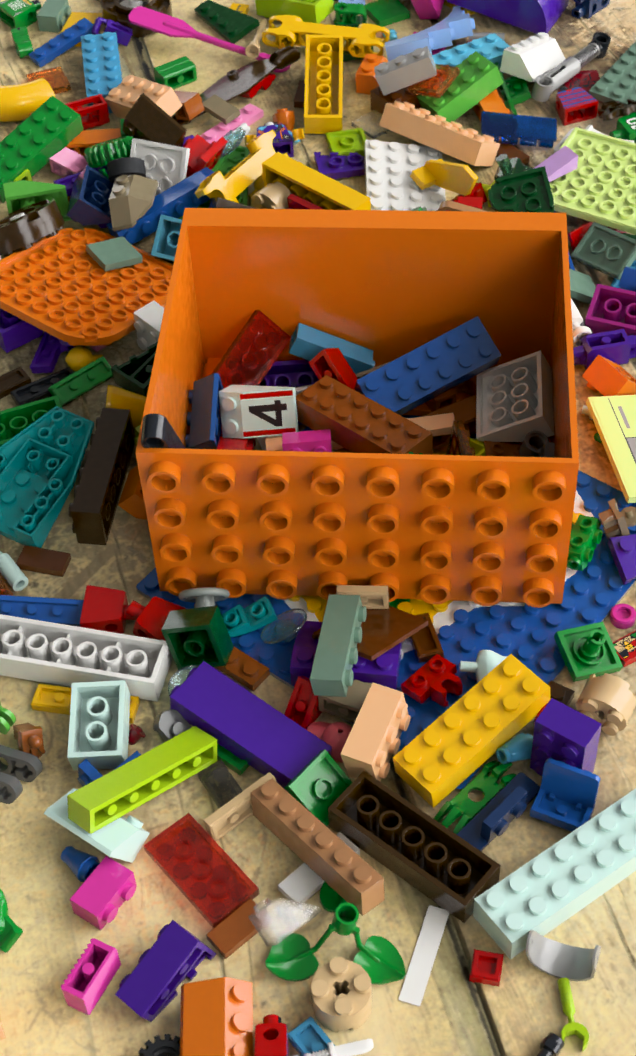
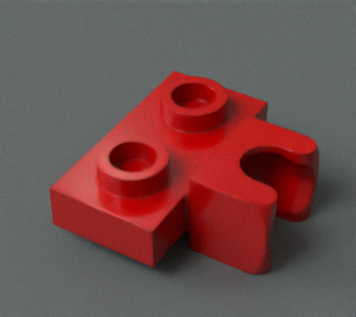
[401,654,463,707]

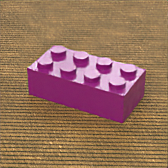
[585,284,636,336]

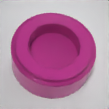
[610,604,636,629]

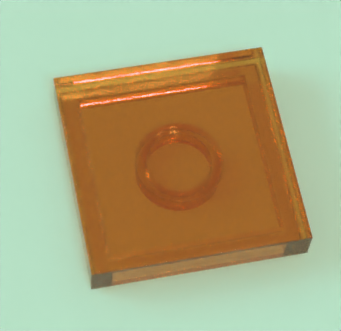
[26,66,71,94]

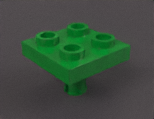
[554,621,623,682]

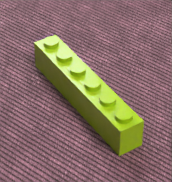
[67,726,217,834]

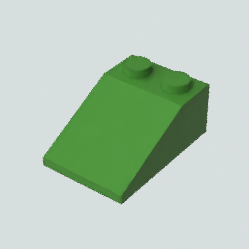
[3,180,72,221]

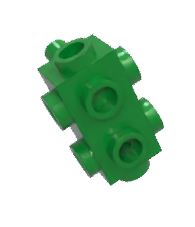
[567,515,603,571]

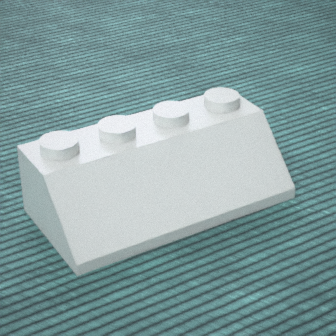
[500,32,565,82]

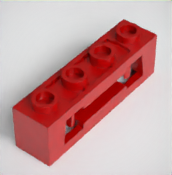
[30,94,110,130]

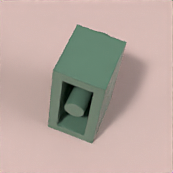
[36,0,71,33]

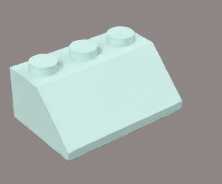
[44,788,150,863]

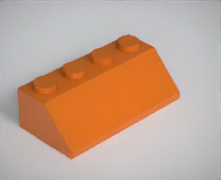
[180,977,253,1056]

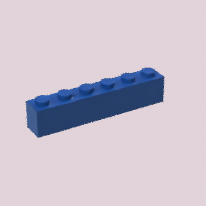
[106,167,214,245]

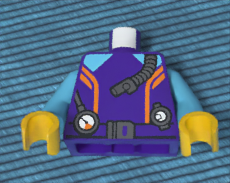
[245,122,305,157]

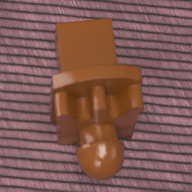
[13,723,46,758]

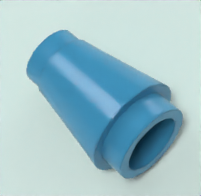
[496,733,533,764]

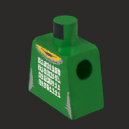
[0,0,42,29]

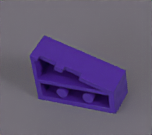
[115,920,216,1022]

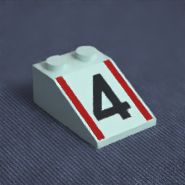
[219,385,299,439]

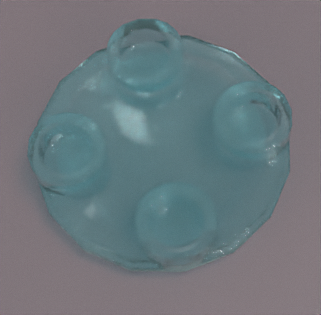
[220,127,246,158]

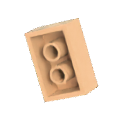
[341,683,411,782]

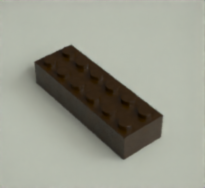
[69,408,135,545]
[328,771,501,923]

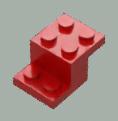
[183,134,228,178]

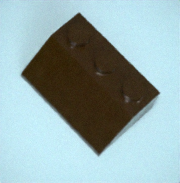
[122,93,186,147]

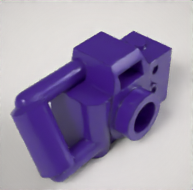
[91,17,133,46]

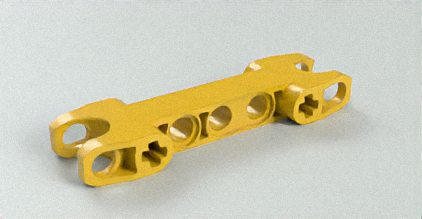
[262,15,390,58]
[195,130,289,203]

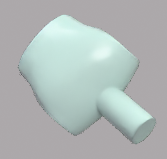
[459,650,508,683]

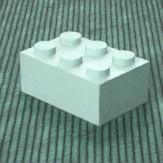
[67,680,130,770]

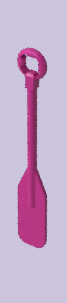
[128,6,291,73]

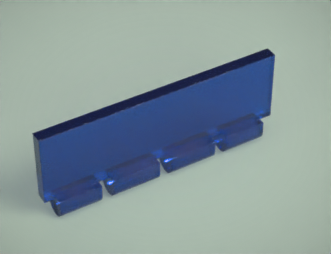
[481,111,557,148]

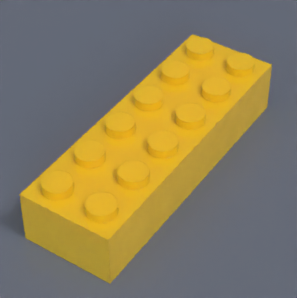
[304,35,343,134]
[262,152,371,210]
[393,654,551,808]

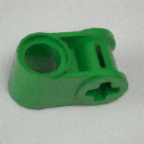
[333,3,367,25]

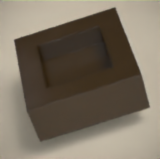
[548,680,575,706]

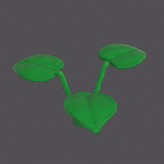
[265,882,406,985]

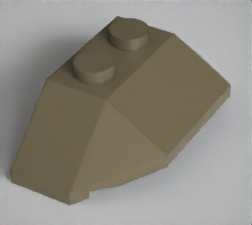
[109,174,159,231]

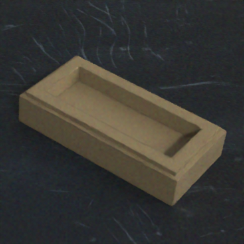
[203,94,240,125]

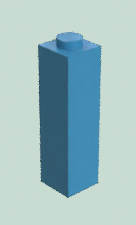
[288,323,375,374]

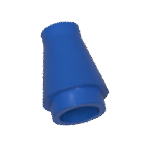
[61,846,100,882]

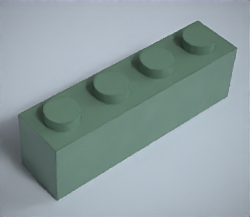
[310,594,367,697]

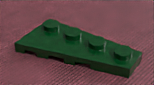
[194,0,260,44]

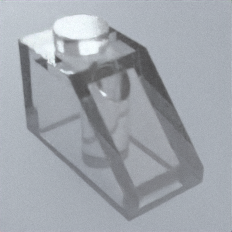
[248,897,322,947]

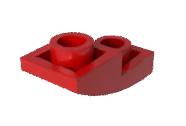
[240,73,276,99]

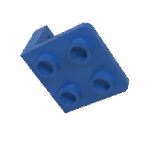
[530,758,600,832]

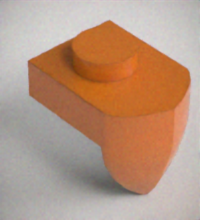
[272,108,295,132]

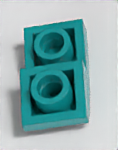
[222,596,278,638]

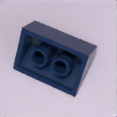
[66,165,114,226]

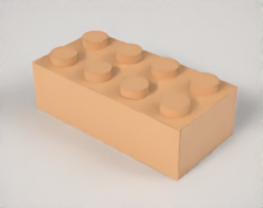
[104,74,182,119]

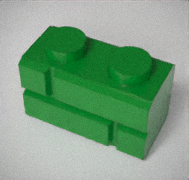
[154,56,197,89]

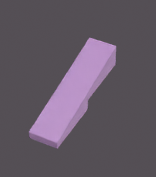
[533,145,578,182]

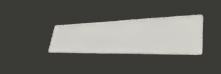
[399,905,449,1006]

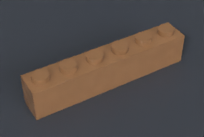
[250,778,385,916]

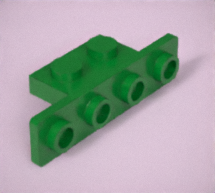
[494,62,532,116]

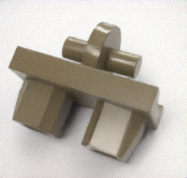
[598,499,636,541]

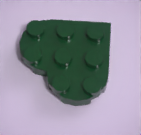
[488,166,554,213]

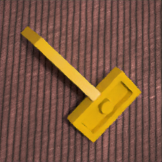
[410,159,478,196]

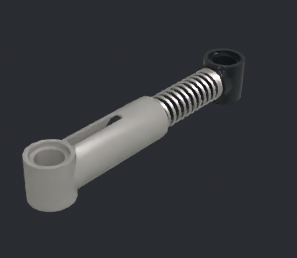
[531,32,611,102]

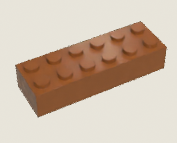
[296,375,433,455]

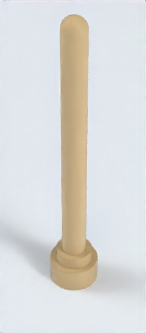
[245,18,267,59]

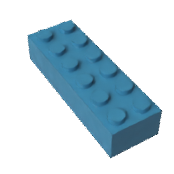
[81,32,122,113]

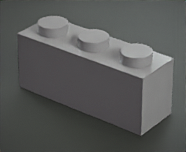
[374,46,437,95]

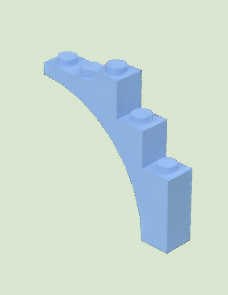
[385,6,476,61]

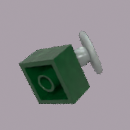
[161,587,234,671]

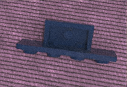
[457,772,540,852]

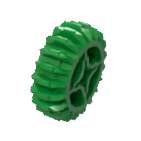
[84,136,133,168]

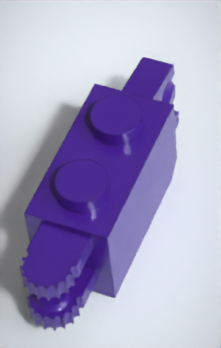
[573,329,636,370]

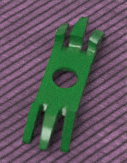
[434,760,516,835]

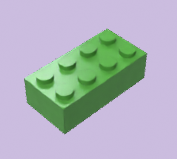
[417,51,504,123]

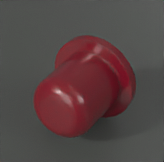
[128,724,146,745]

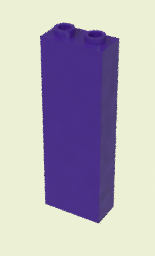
[169,661,332,791]

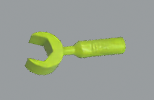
[557,978,589,1052]

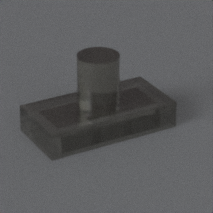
[198,760,243,808]

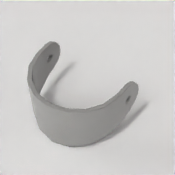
[526,930,601,981]

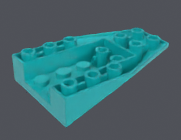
[0,406,95,548]

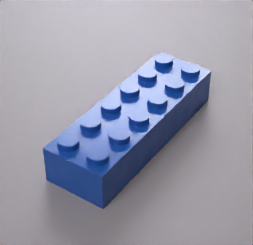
[354,316,501,415]

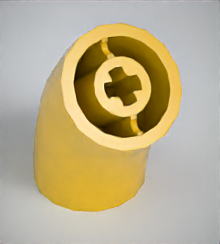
[0,78,56,122]

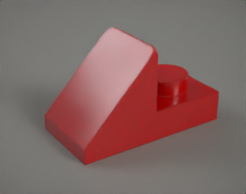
[284,675,322,730]

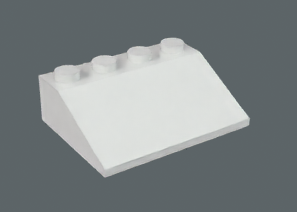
[476,350,554,442]

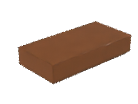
[206,898,270,959]

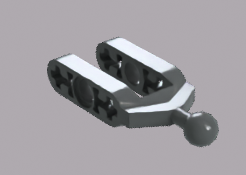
[0,745,43,804]

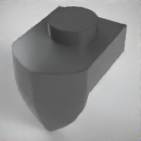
[153,709,192,741]

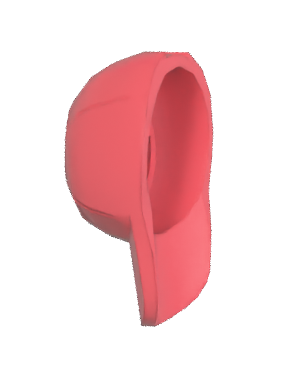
[307,721,352,763]

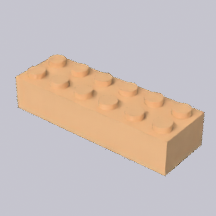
[379,101,500,166]

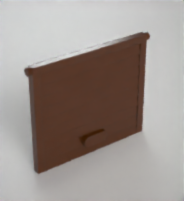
[312,606,428,661]

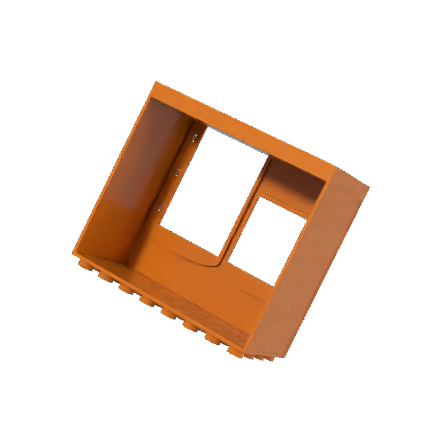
[135,208,579,608]

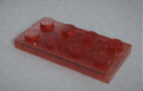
[212,310,292,389]
[144,813,259,928]

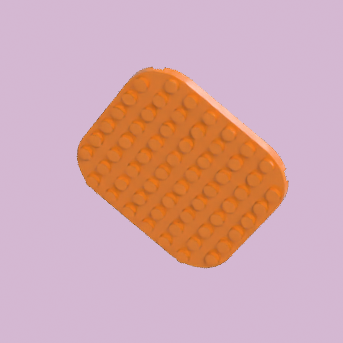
[0,228,173,346]

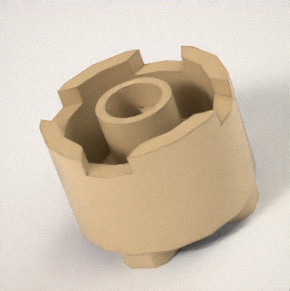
[251,182,291,209]
[576,673,636,736]
[311,957,372,1032]

